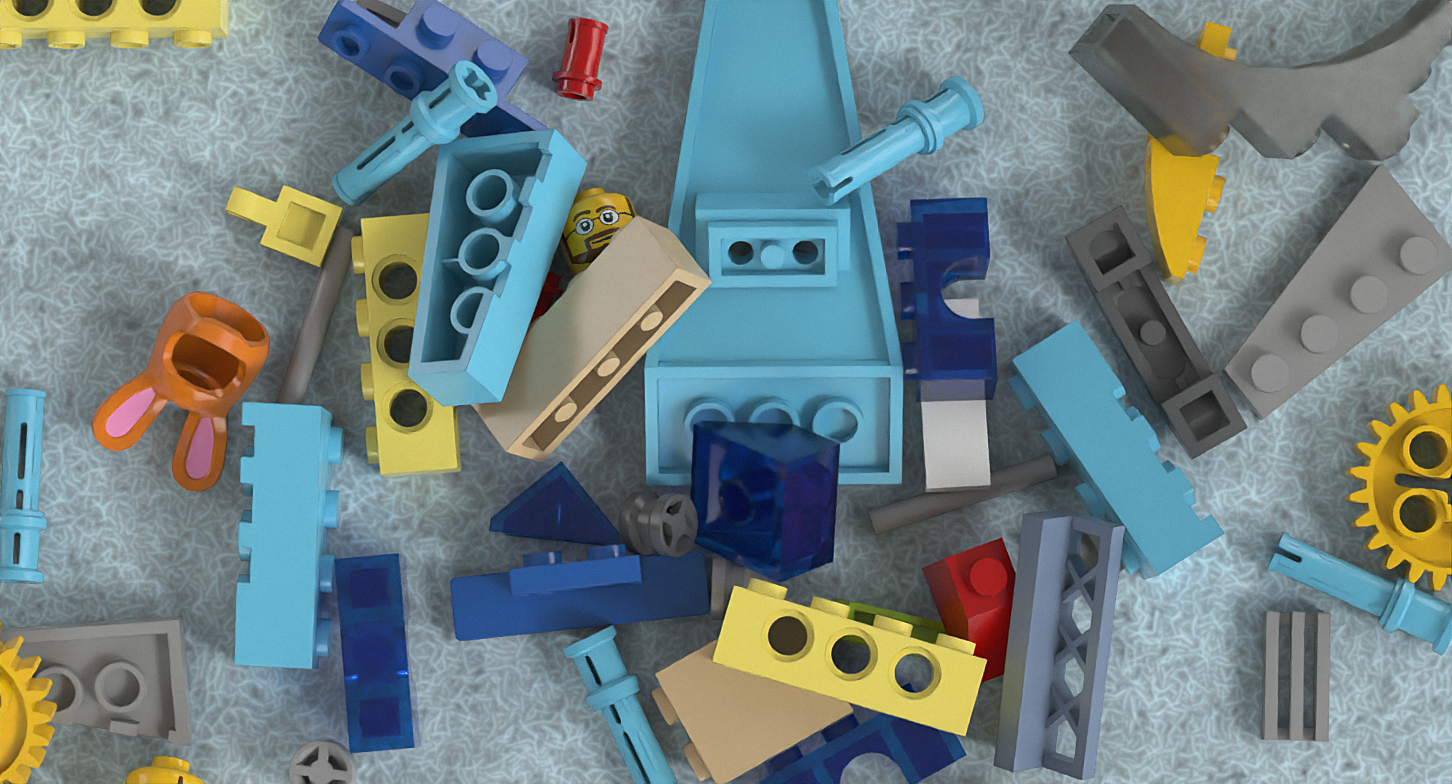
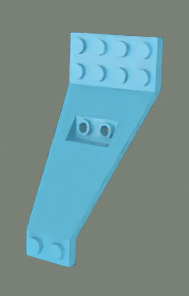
[644,0,904,486]

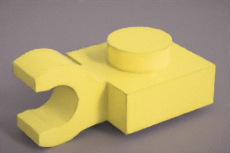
[225,185,344,269]

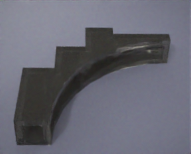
[1068,0,1452,162]

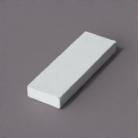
[914,298,991,493]

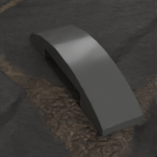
[1065,205,1248,460]

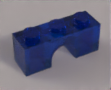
[896,197,998,402]
[334,553,421,754]
[759,682,967,784]

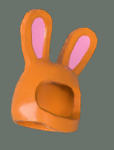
[91,291,270,492]

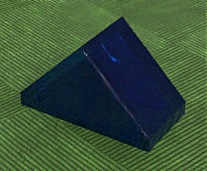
[489,461,621,546]

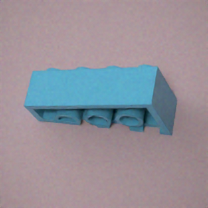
[408,128,587,407]
[1005,319,1225,580]
[234,402,345,669]

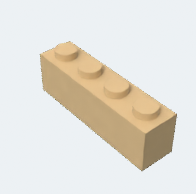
[471,215,712,463]

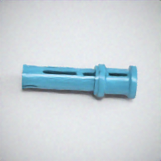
[332,60,498,207]
[807,76,984,206]
[0,389,48,584]
[1267,532,1452,656]
[561,625,678,784]

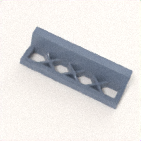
[993,509,1125,780]

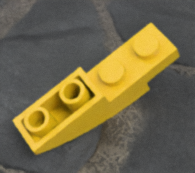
[1144,21,1237,285]

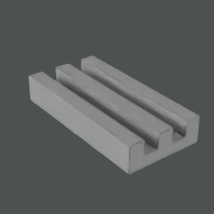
[1261,611,1331,742]

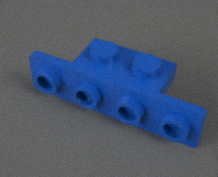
[318,0,550,138]
[450,544,710,641]

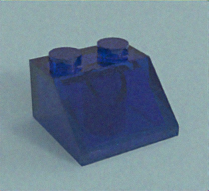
[690,420,840,583]

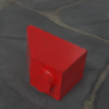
[922,537,1016,683]

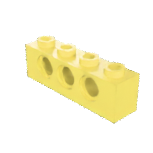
[0,0,229,50]
[351,213,462,478]
[712,578,987,736]

